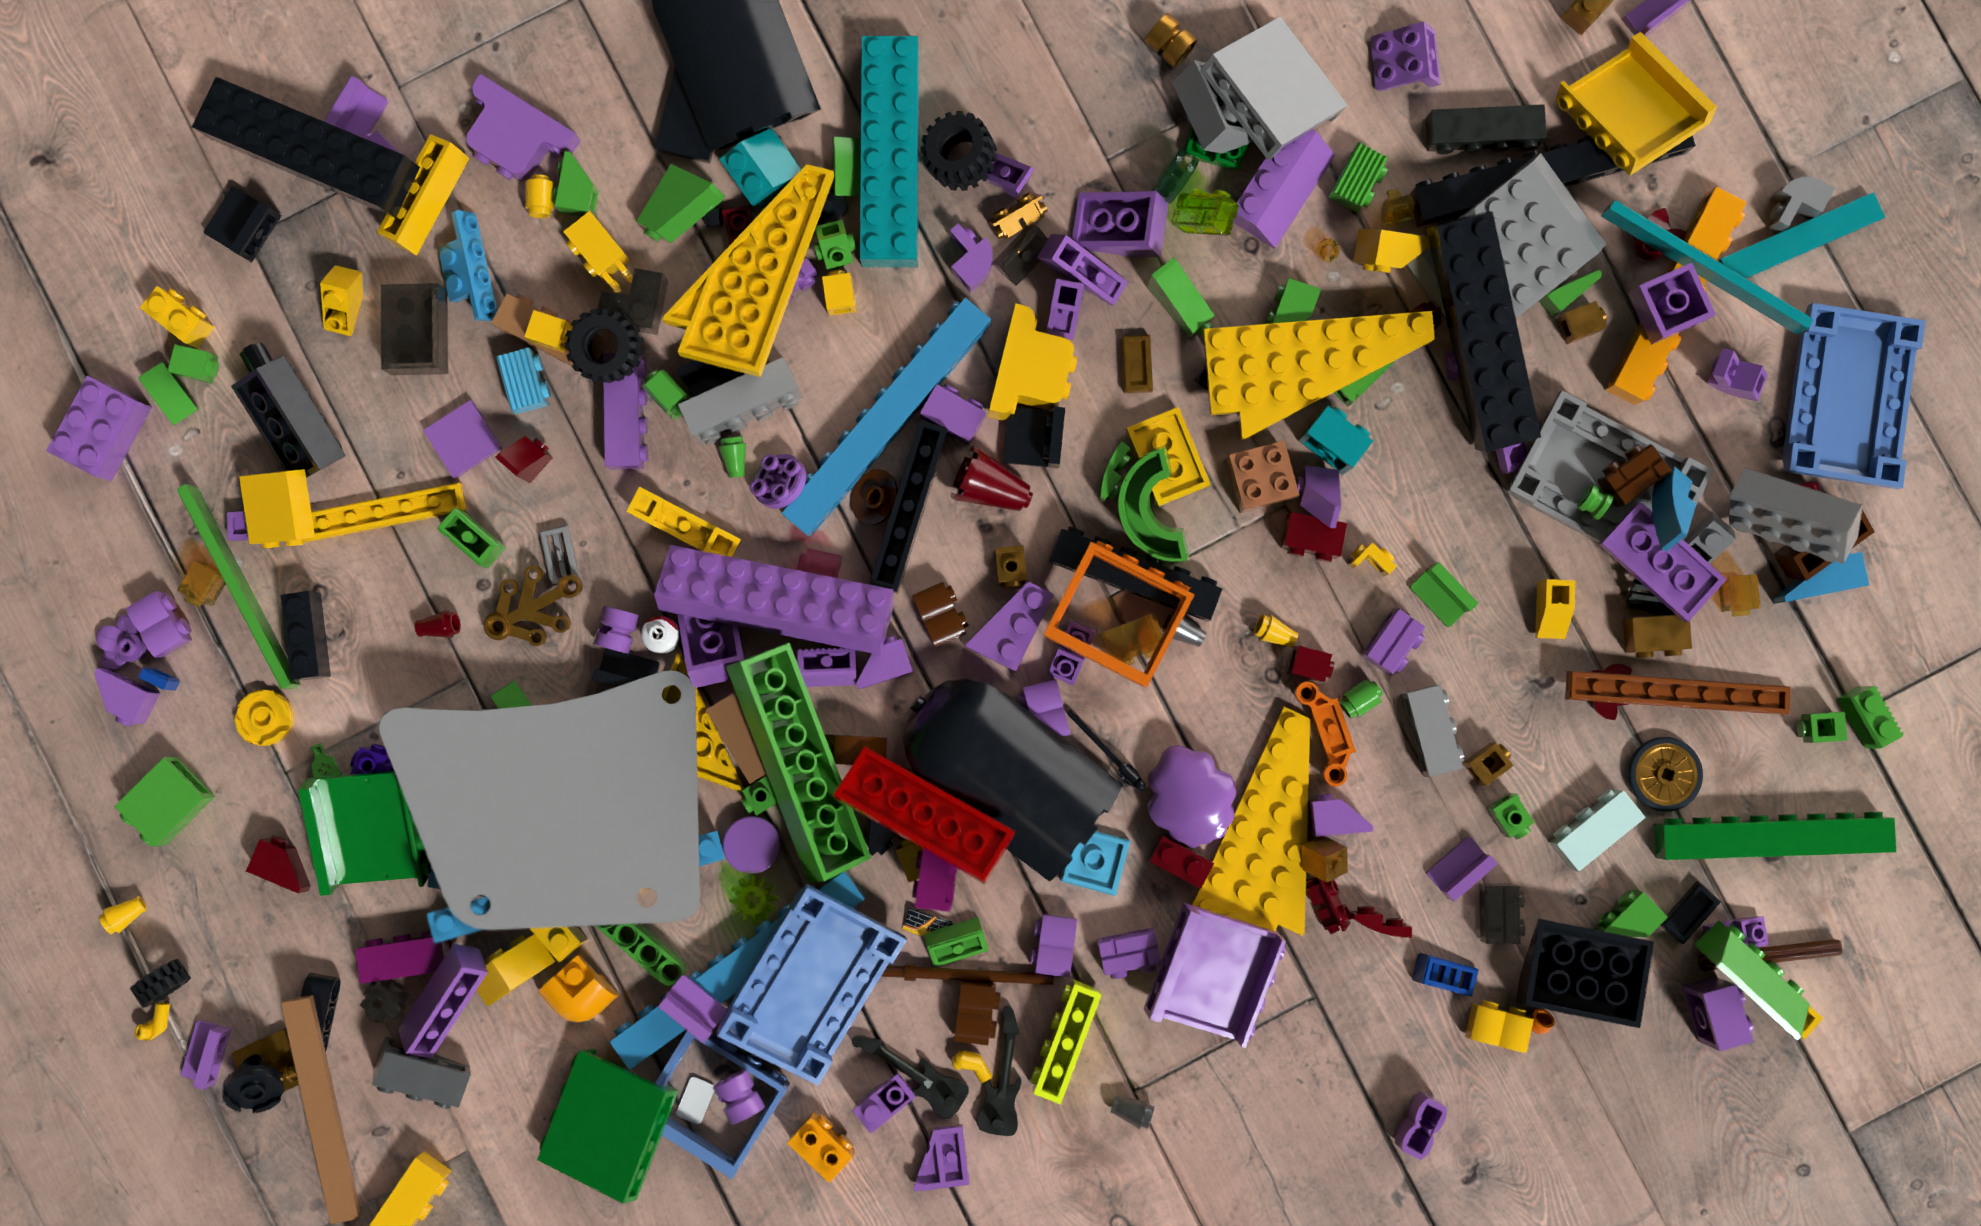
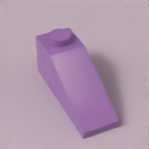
[1037,234,1128,306]

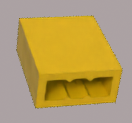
[239,469,315,549]

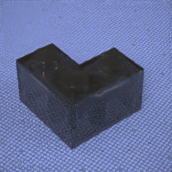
[598,268,668,335]

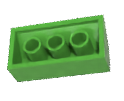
[1694,920,1810,1040]

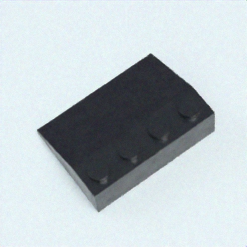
[1516,918,1654,1028]

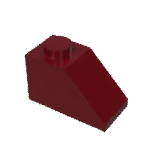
[495,436,552,483]
[246,835,311,894]

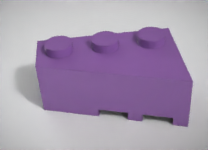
[965,582,1054,672]

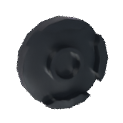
[222,1054,284,1113]

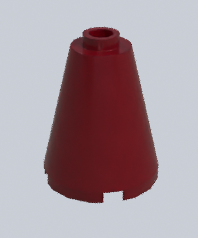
[951,446,1033,511]

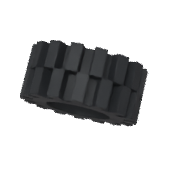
[130,959,191,1008]

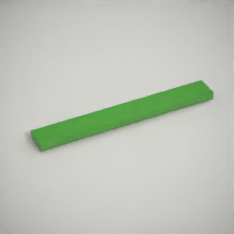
[177,484,301,689]

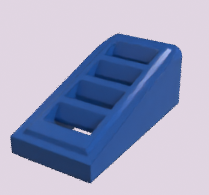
[1412,953,1479,997]

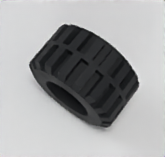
[921,111,997,191]
[564,309,644,383]

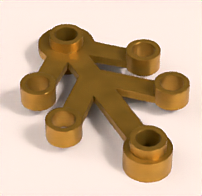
[484,565,583,646]

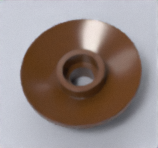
[851,469,898,525]

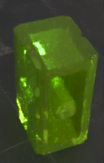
[1171,189,1239,236]

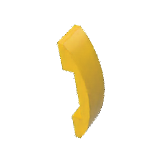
[626,487,741,557]

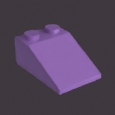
[1072,191,1169,257]
[677,614,746,688]

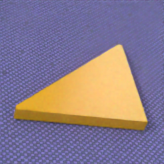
[662,653,745,793]

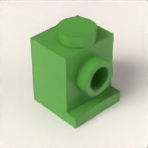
[1796,712,1848,743]
[741,775,778,815]
[1486,793,1534,839]

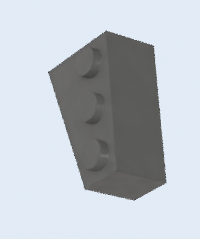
[373,1036,471,1109]

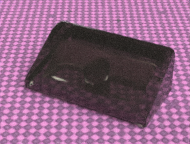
[992,224,1048,286]

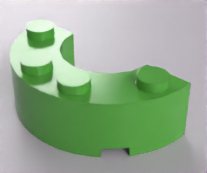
[1118,445,1189,562]

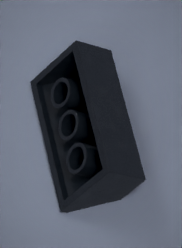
[231,356,346,478]

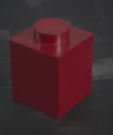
[1288,645,1334,682]

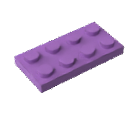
[1599,501,1727,622]

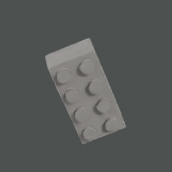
[678,357,803,445]
[1729,468,1862,564]

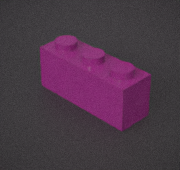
[355,930,451,984]

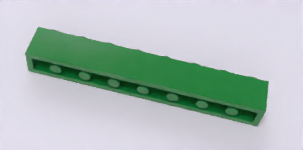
[1654,811,1897,860]

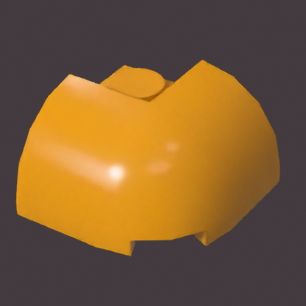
[538,954,620,1023]

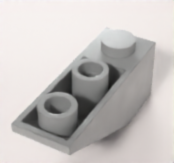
[1684,512,1736,564]

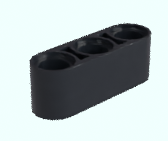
[290,972,341,1055]

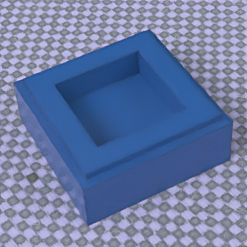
[138,668,180,690]

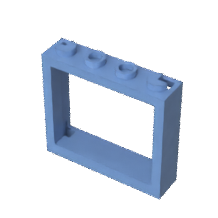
[655,1030,790,1179]

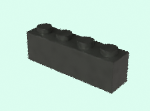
[1425,104,1547,155]

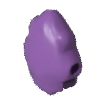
[1147,745,1237,848]

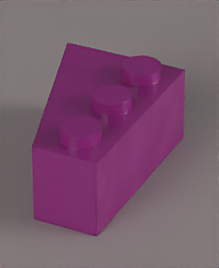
[912,849,957,912]

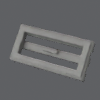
[539,525,581,587]

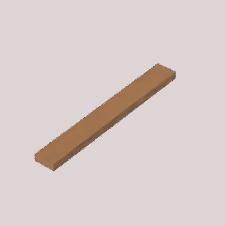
[281,995,362,1224]

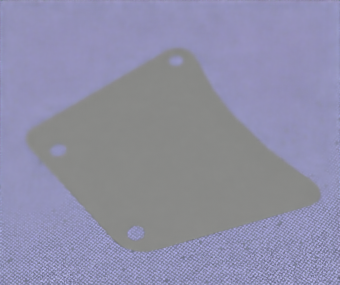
[379,670,700,930]

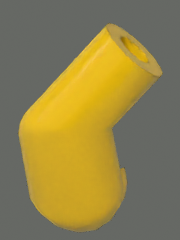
[134,1002,170,1041]
[951,1050,993,1083]

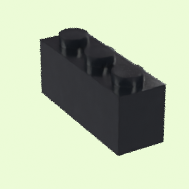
[280,591,331,681]

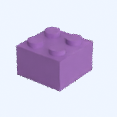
[1628,263,1716,345]
[1682,977,1754,1051]

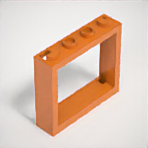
[1043,541,1195,688]

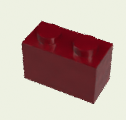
[1280,512,1347,562]
[1147,835,1214,889]

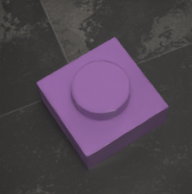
[1496,442,1527,474]
[227,511,249,541]

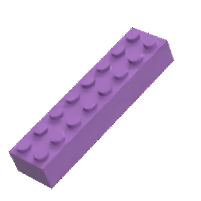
[654,545,894,655]

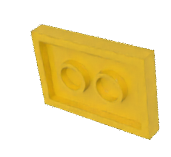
[1126,407,1211,507]

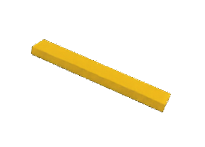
[303,482,467,543]

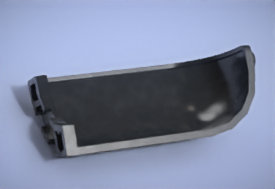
[651,0,821,152]
[903,679,1123,882]

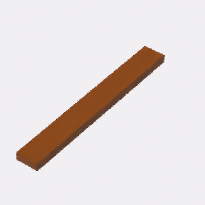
[1565,671,1790,715]

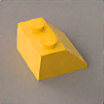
[1353,229,1430,273]

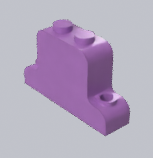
[466,74,580,181]

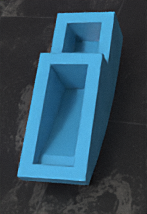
[1652,467,1696,552]

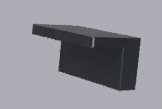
[676,360,744,397]
[592,648,660,687]

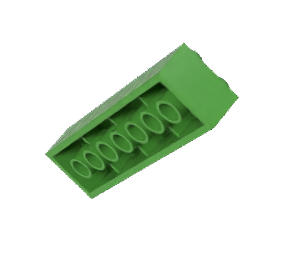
[726,643,871,882]

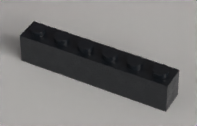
[869,420,948,594]
[1049,526,1223,622]

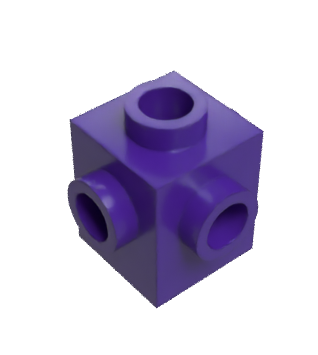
[350,743,394,775]

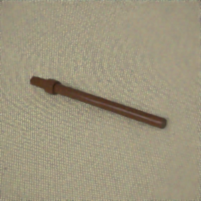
[882,963,1054,985]

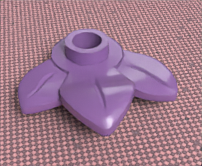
[96,614,147,669]

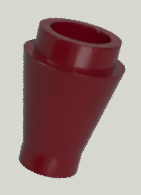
[415,610,461,638]

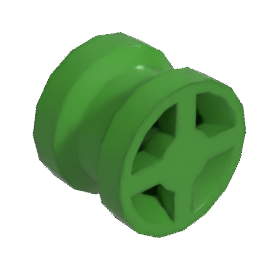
[1577,484,1613,520]

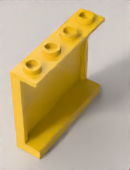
[1555,32,1717,176]

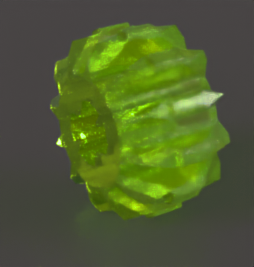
[729,874,779,924]

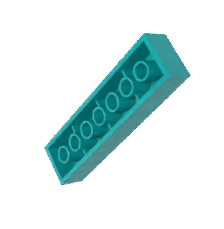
[860,36,920,267]

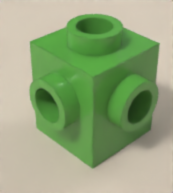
[814,220,857,269]

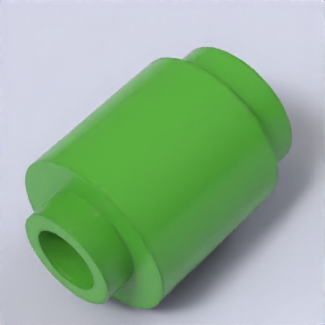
[1338,679,1383,719]

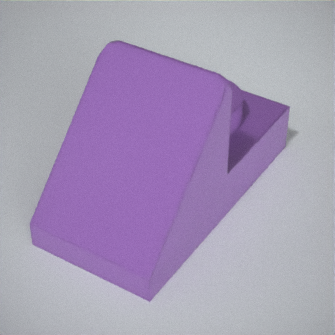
[986,152,1034,200]

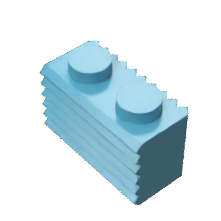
[496,348,551,415]

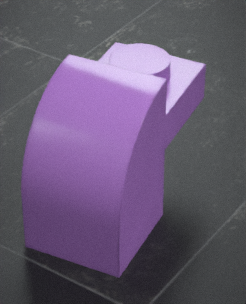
[950,223,992,293]
[1046,279,1084,340]
[1708,348,1768,402]

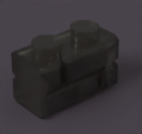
[1479,883,1525,944]

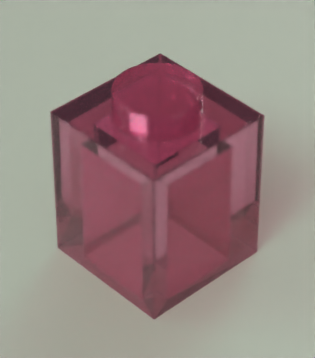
[797,548,842,578]

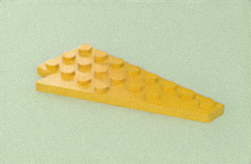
[662,164,835,377]
[1203,311,1435,440]
[1191,707,1310,936]

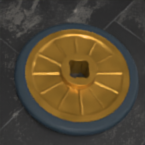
[1628,737,1703,812]

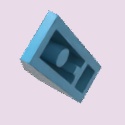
[1773,552,1869,604]

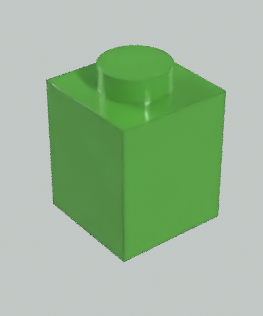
[167,344,219,384]

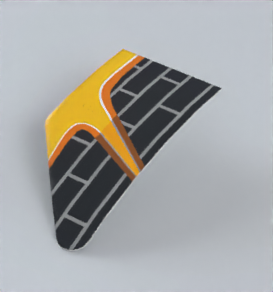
[902,908,953,937]

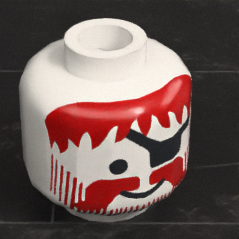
[641,616,681,653]

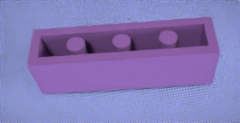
[603,353,649,470]
[398,944,488,1058]

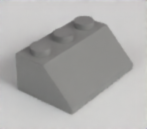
[1172,60,1254,154]

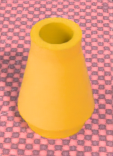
[1253,614,1298,648]
[99,896,147,935]

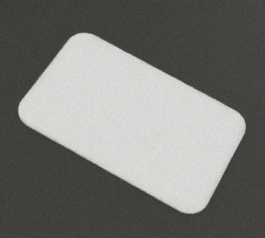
[676,1077,714,1124]

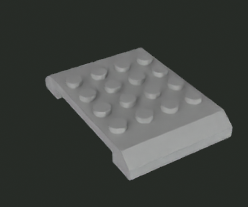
[1405,153,1606,322]
[1507,390,1714,543]

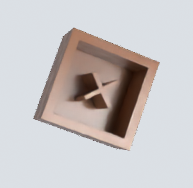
[1225,440,1299,513]

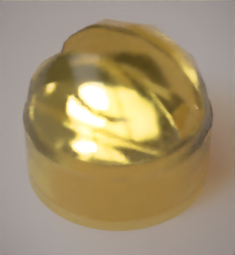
[1317,238,1340,263]

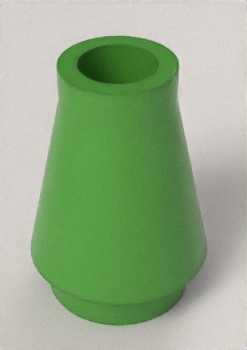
[718,436,746,478]

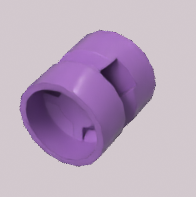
[593,606,640,654]
[713,1069,765,1125]

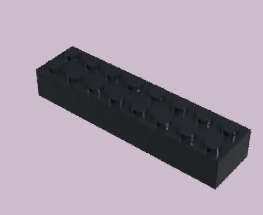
[192,77,420,218]
[1426,211,1541,453]

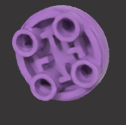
[750,454,806,509]
[723,816,781,874]

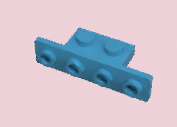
[438,210,497,322]

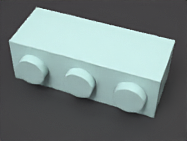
[1549,789,1646,872]

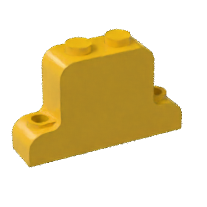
[987,303,1078,420]

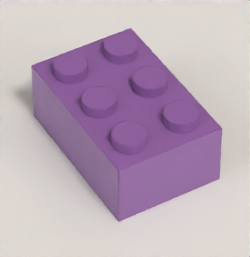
[46,376,152,481]

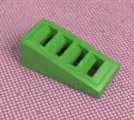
[1539,270,1602,316]

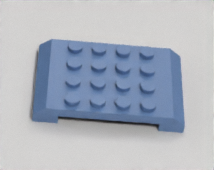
[1782,303,1926,490]
[717,884,907,1086]

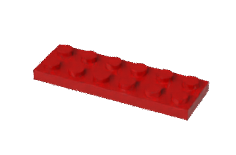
[833,746,1015,884]

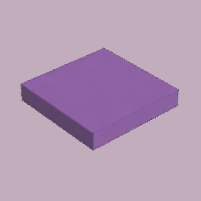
[423,400,503,479]

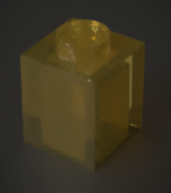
[177,561,226,607]
[1719,574,1761,617]

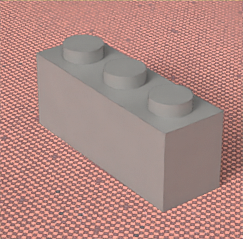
[1401,685,1464,777]

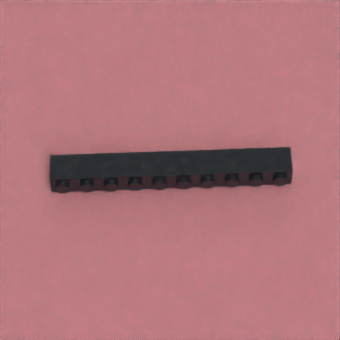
[1408,135,1696,227]

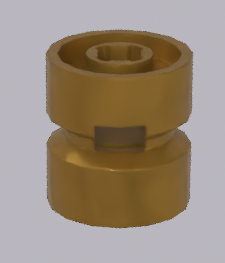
[1144,13,1198,68]

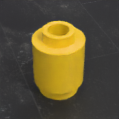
[525,175,554,218]

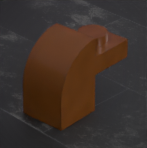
[824,734,887,765]

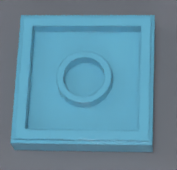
[1060,831,1130,896]

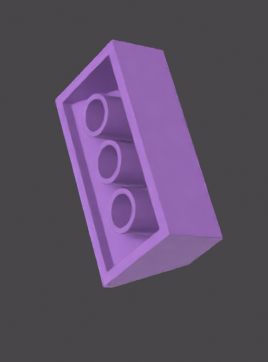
[1228,129,1335,249]

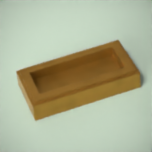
[1122,335,1153,393]

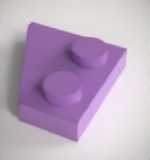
[914,1124,970,1192]

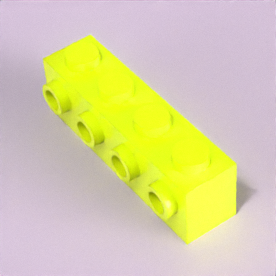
[1030,979,1102,1104]

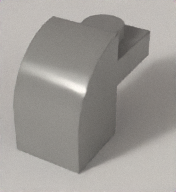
[1768,177,1835,234]

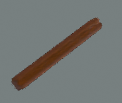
[1698,939,1843,971]

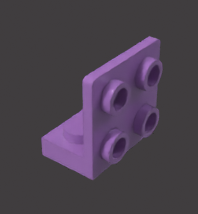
[1370,21,1441,92]

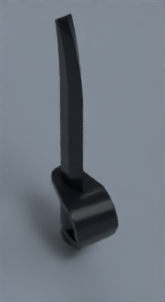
[1066,710,1146,791]

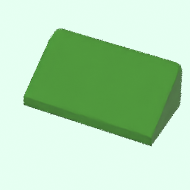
[924,917,989,968]

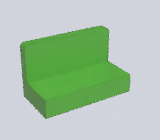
[1409,562,1479,627]

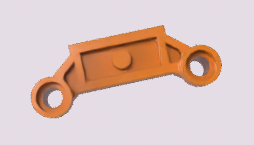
[1294,682,1356,787]

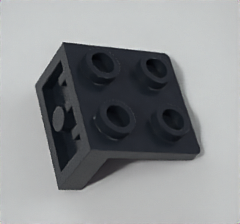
[204,186,282,263]
[1003,406,1065,469]

